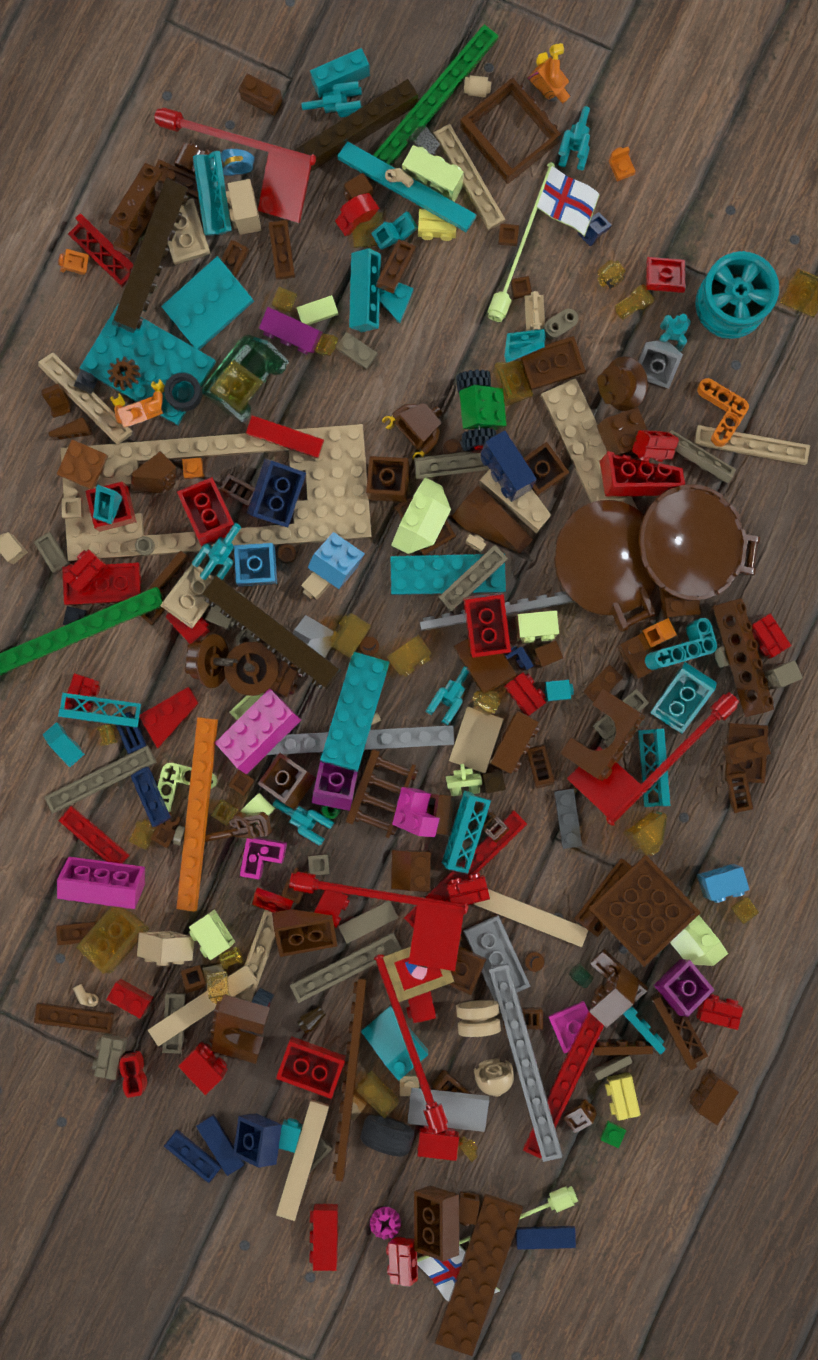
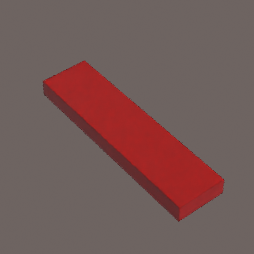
[246,415,324,459]
[58,806,130,864]

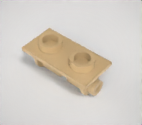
[524,291,545,331]

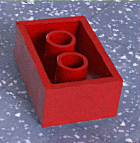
[177,477,234,548]
[463,592,511,658]
[276,1036,346,1099]

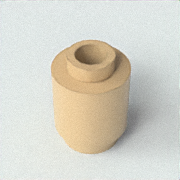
[464,75,491,98]

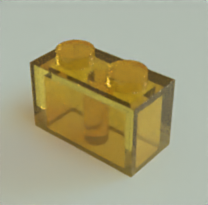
[329,613,371,658]
[387,635,432,677]
[356,1071,399,1119]

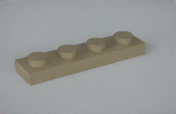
[670,430,736,483]
[414,450,489,479]
[438,545,508,612]

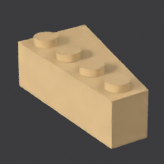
[479,469,551,533]

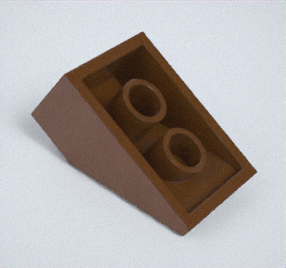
[272,909,337,957]

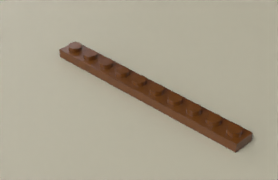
[332,977,367,1182]

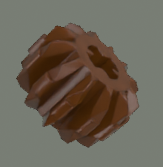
[107,357,141,391]

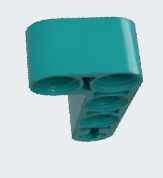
[645,618,717,670]

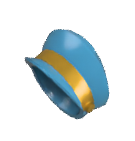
[220,149,255,175]

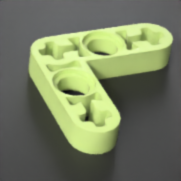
[157,763,218,812]

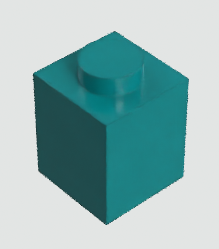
[544,680,574,702]
[279,1118,303,1153]

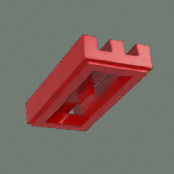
[252,887,293,913]

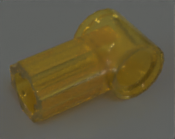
[614,284,655,320]

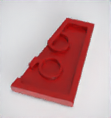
[139,687,199,749]

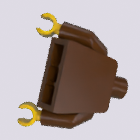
[382,403,442,459]

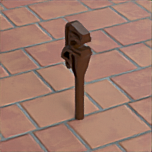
[205,812,271,842]

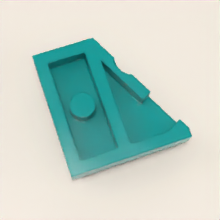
[380,283,414,323]
[504,329,546,363]

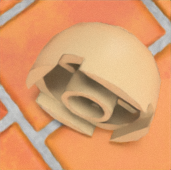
[474,1058,514,1097]

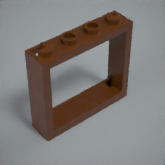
[460,78,561,185]

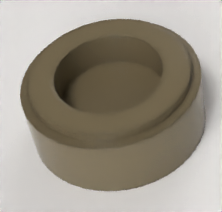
[173,825,185,846]

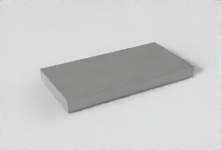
[463,915,531,1002]
[407,1088,489,1132]

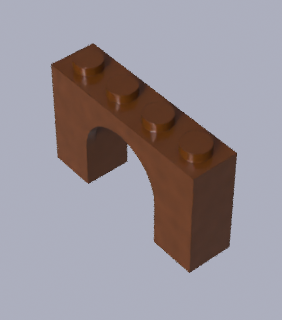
[560,689,645,781]
[209,994,270,1064]

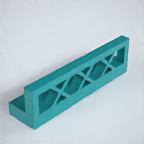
[193,151,232,235]
[58,693,141,727]
[638,729,671,807]
[442,791,491,874]

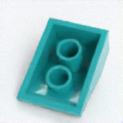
[650,662,717,734]
[361,1005,428,1081]

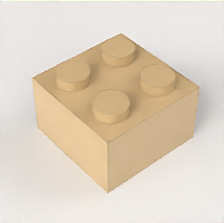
[225,179,262,235]
[137,931,194,966]

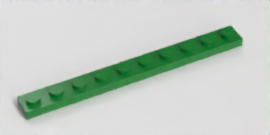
[373,24,499,166]
[0,587,163,675]

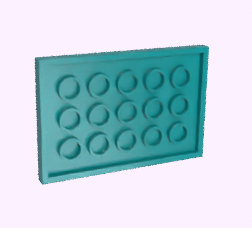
[80,304,216,426]

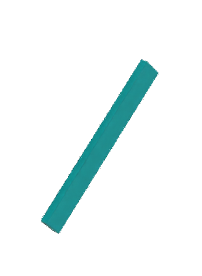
[337,141,476,232]

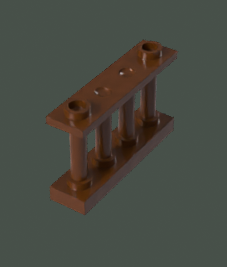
[109,163,163,257]
[346,749,418,838]

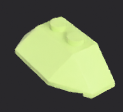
[391,478,451,554]
[670,915,728,966]

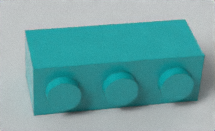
[310,48,370,98]

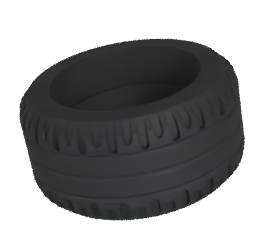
[360,1114,414,1157]

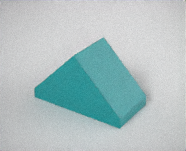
[93,485,122,524]

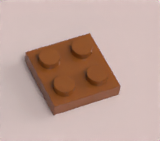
[57,440,108,489]

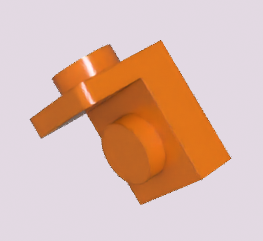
[609,147,636,182]
[58,249,89,275]

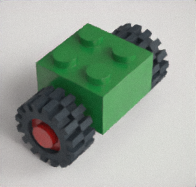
[456,369,507,451]

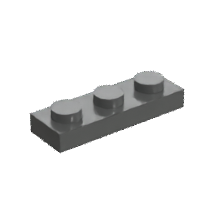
[554,789,582,849]

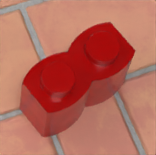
[119,1051,147,1098]

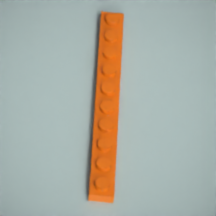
[176,717,218,912]

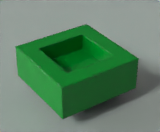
[600,1121,627,1148]

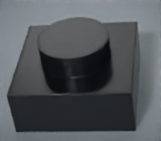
[74,369,98,394]
[63,606,87,625]

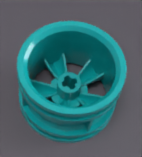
[695,251,779,339]

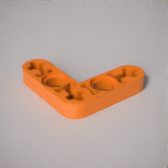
[697,378,749,447]

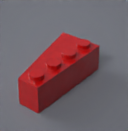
[600,451,685,496]

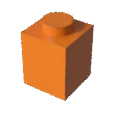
[642,618,677,648]

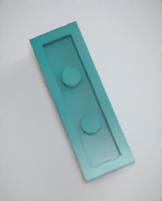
[623,1006,666,1055]

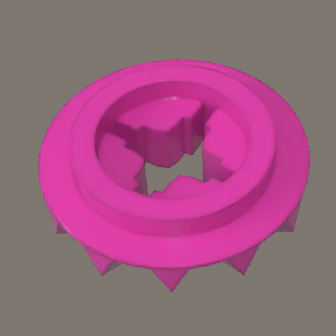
[370,1207,401,1240]

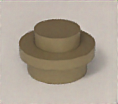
[135,536,155,556]

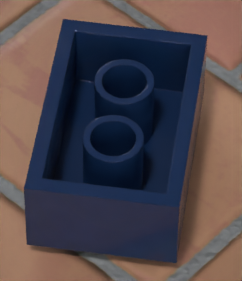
[480,430,537,502]
[247,459,306,528]

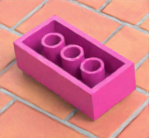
[215,689,301,774]
[57,857,145,909]

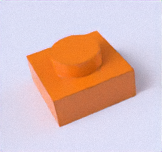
[182,458,204,479]

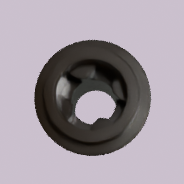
[297,1006,326,1034]

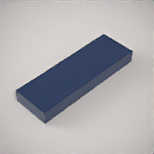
[131,767,171,827]
[196,1114,245,1176]
[164,1129,221,1183]
[516,1226,576,1250]

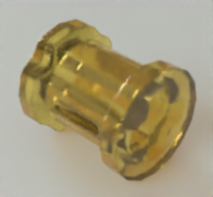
[97,724,118,746]
[219,946,243,970]

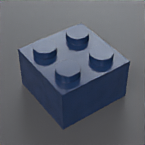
[233,1113,282,1168]

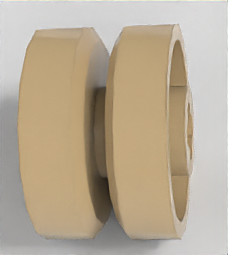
[456,1000,501,1037]

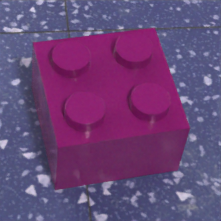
[312,761,358,811]
[654,959,714,1017]

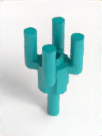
[302,81,363,117]
[558,106,590,171]
[658,314,691,351]
[192,523,241,580]
[425,666,469,725]
[272,799,335,846]

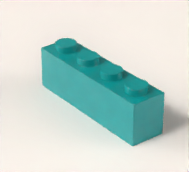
[349,248,381,332]

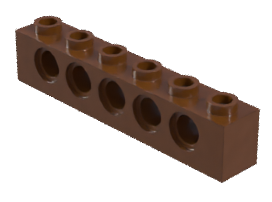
[713,598,774,717]

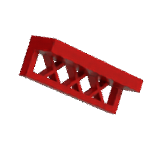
[68,213,134,287]

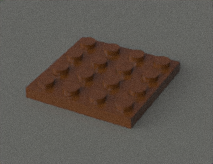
[589,854,701,967]

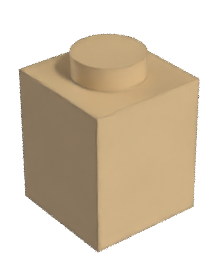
[0,532,28,565]
[301,572,331,600]

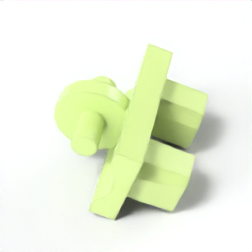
[446,764,482,796]

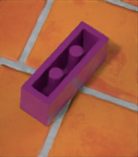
[259,307,323,355]

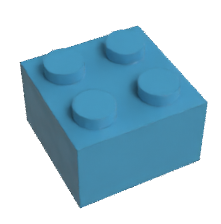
[308,532,365,589]
[234,543,277,587]
[697,864,750,903]

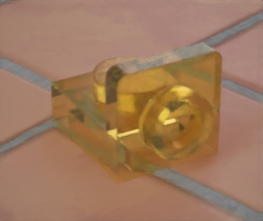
[129,819,156,850]
[207,971,231,1004]

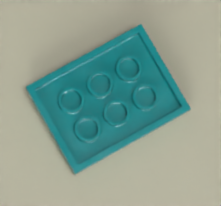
[161,256,254,350]

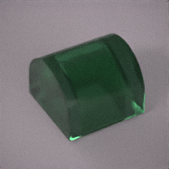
[568,963,594,989]

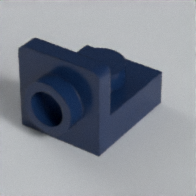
[578,212,612,246]
[505,646,534,670]

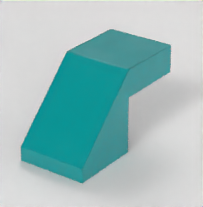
[371,211,418,250]
[43,722,85,767]

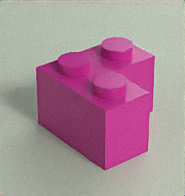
[392,787,440,837]
[240,837,287,879]

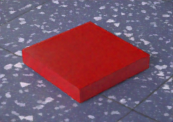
[646,257,686,293]

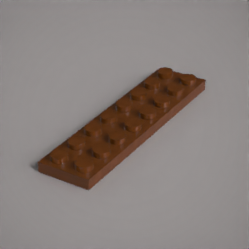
[435,1193,523,1356]

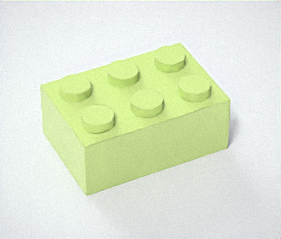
[402,145,464,202]

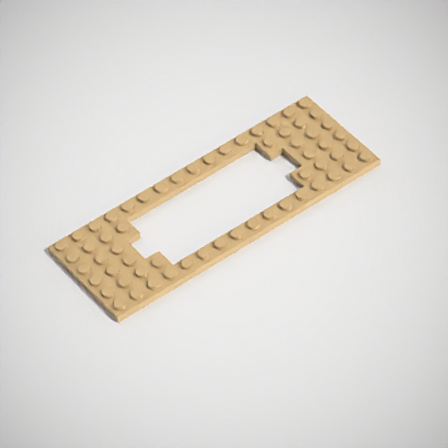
[61,424,372,562]

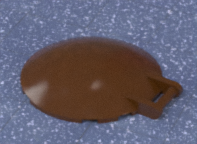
[639,484,760,600]
[554,500,657,632]

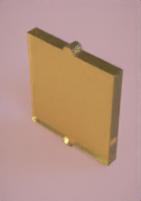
[353,212,383,249]

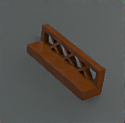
[141,551,193,625]
[574,858,632,937]
[650,992,708,1070]

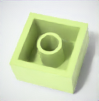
[515,611,559,643]
[189,909,235,960]

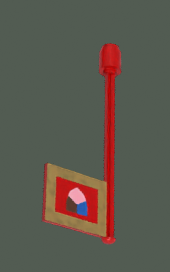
[374,947,454,1134]

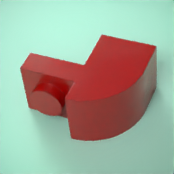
[335,193,380,236]

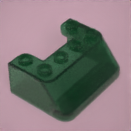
[202,334,289,421]

